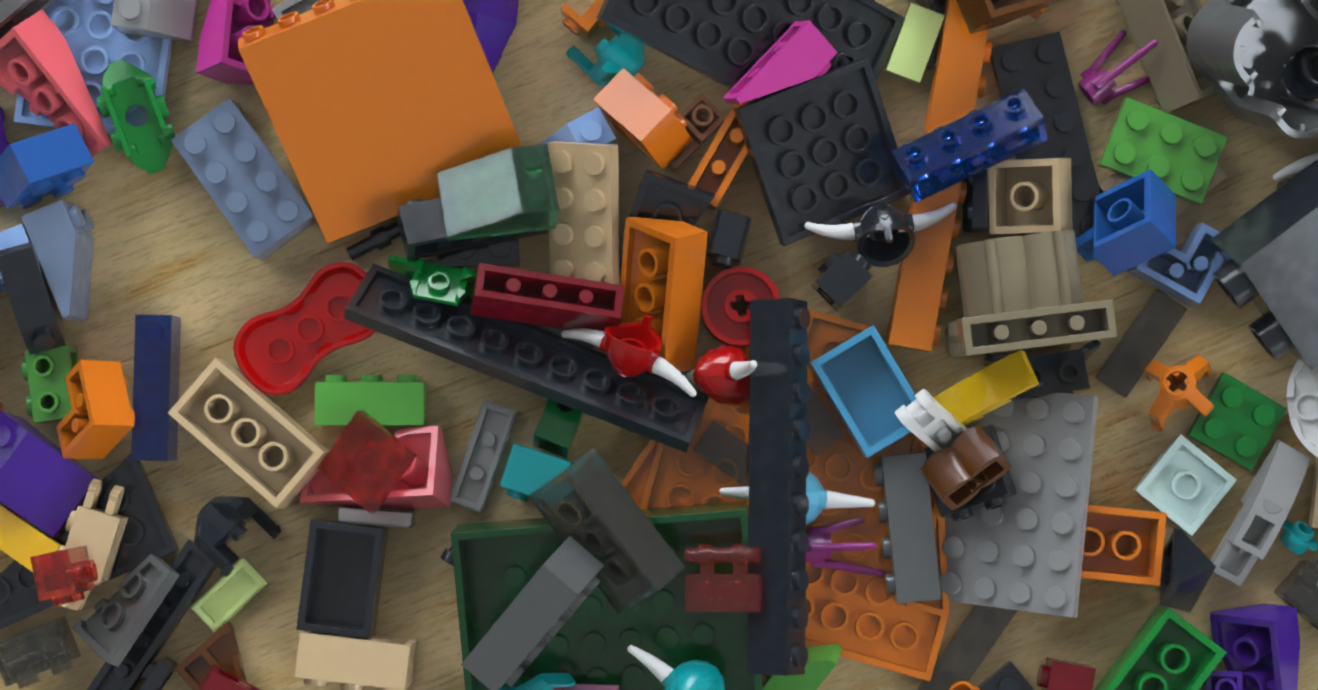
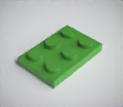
[1098,97,1228,205]

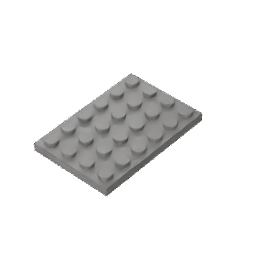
[938,384,1098,618]

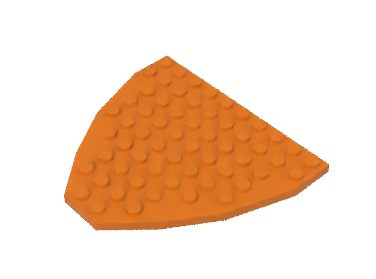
[601,309,950,681]

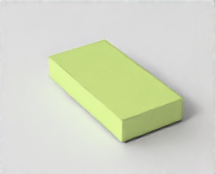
[885,3,945,84]
[190,557,269,633]

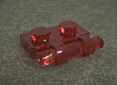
[684,544,762,612]

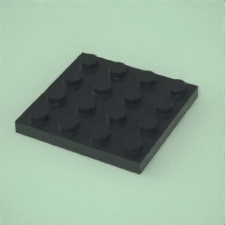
[734,57,912,246]

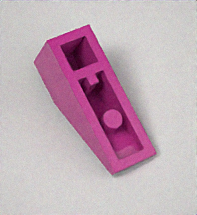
[722,20,838,104]

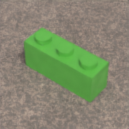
[315,375,428,426]

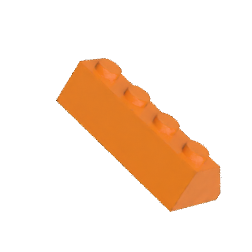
[619,217,708,372]

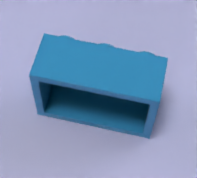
[808,325,916,458]

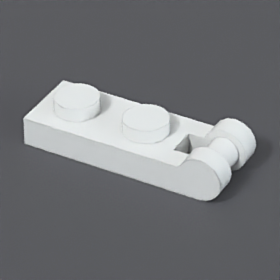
[894,388,967,452]

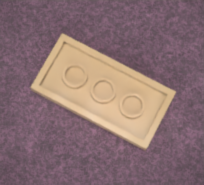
[548,141,620,285]

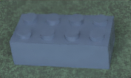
[171,98,317,261]

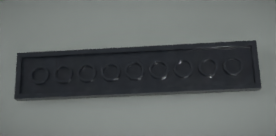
[344,263,709,453]

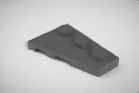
[72,554,180,667]

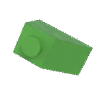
[763,644,843,690]

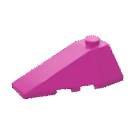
[196,0,276,85]

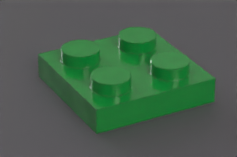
[1186,373,1287,471]

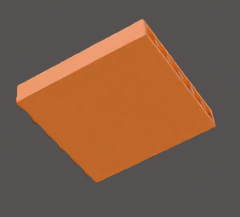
[238,0,529,243]

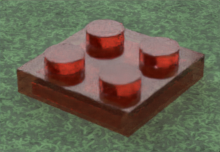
[317,410,417,513]

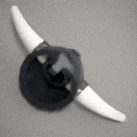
[804,202,957,267]

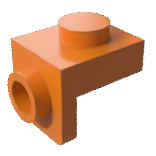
[560,0,608,38]

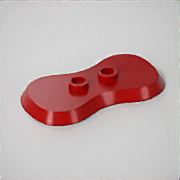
[233,262,376,396]

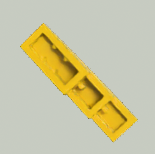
[920,350,1039,448]

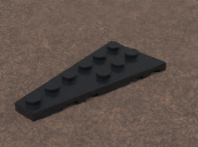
[0,451,179,630]

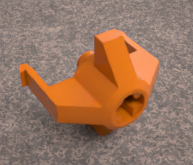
[1144,354,1214,432]

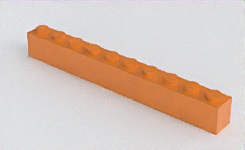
[885,0,992,352]

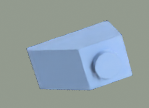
[537,107,617,165]

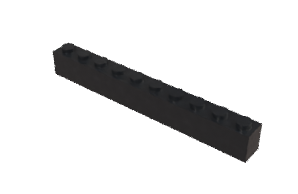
[747,298,810,676]

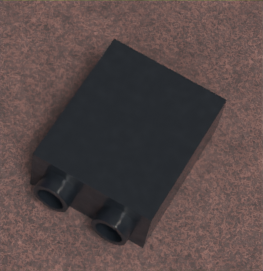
[1211,159,1318,370]

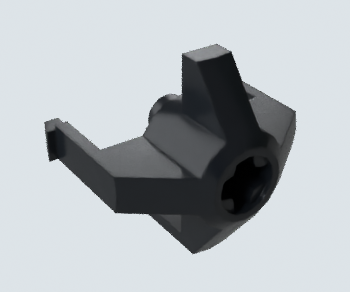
[194,495,281,577]

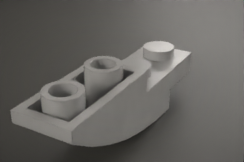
[1210,439,1310,586]

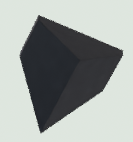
[1160,529,1216,613]

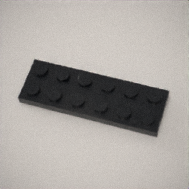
[990,32,1101,238]

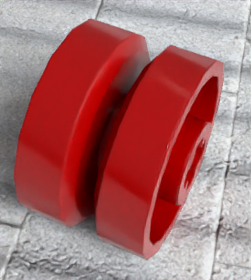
[700,266,780,348]

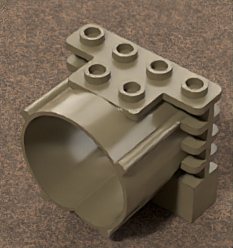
[945,230,1117,358]

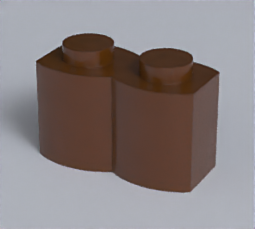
[920,424,1011,510]

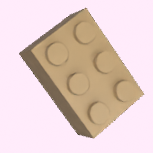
[294,631,418,690]

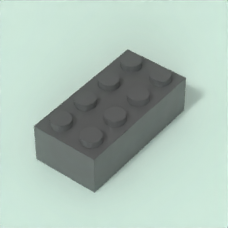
[461,536,604,690]

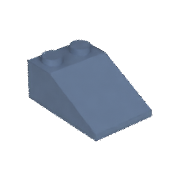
[21,199,94,322]

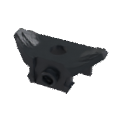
[983,340,1101,399]

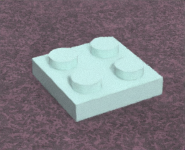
[1133,434,1237,536]

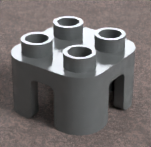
[1186,0,1318,139]

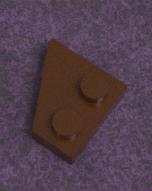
[174,621,247,690]

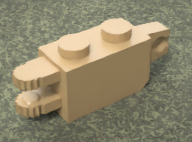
[55,478,129,610]

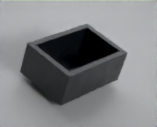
[296,518,389,639]

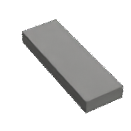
[450,399,518,513]

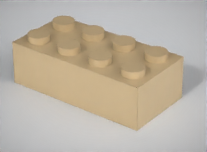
[168,357,333,509]

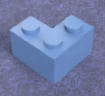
[1127,223,1224,306]

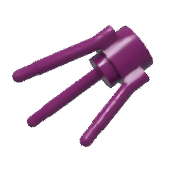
[1078,30,1158,106]
[806,516,886,577]

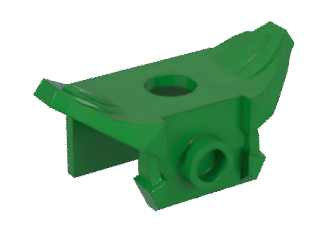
[96,59,175,174]
[388,255,477,306]

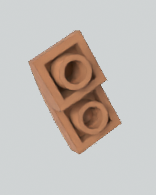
[667,93,726,172]

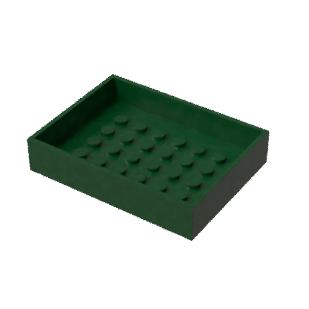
[451,501,763,690]

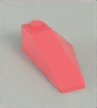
[0,9,111,157]
[300,425,453,510]

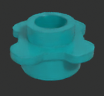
[1280,520,1318,555]

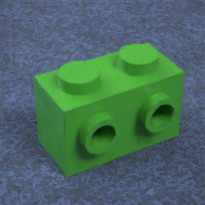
[21,345,79,423]

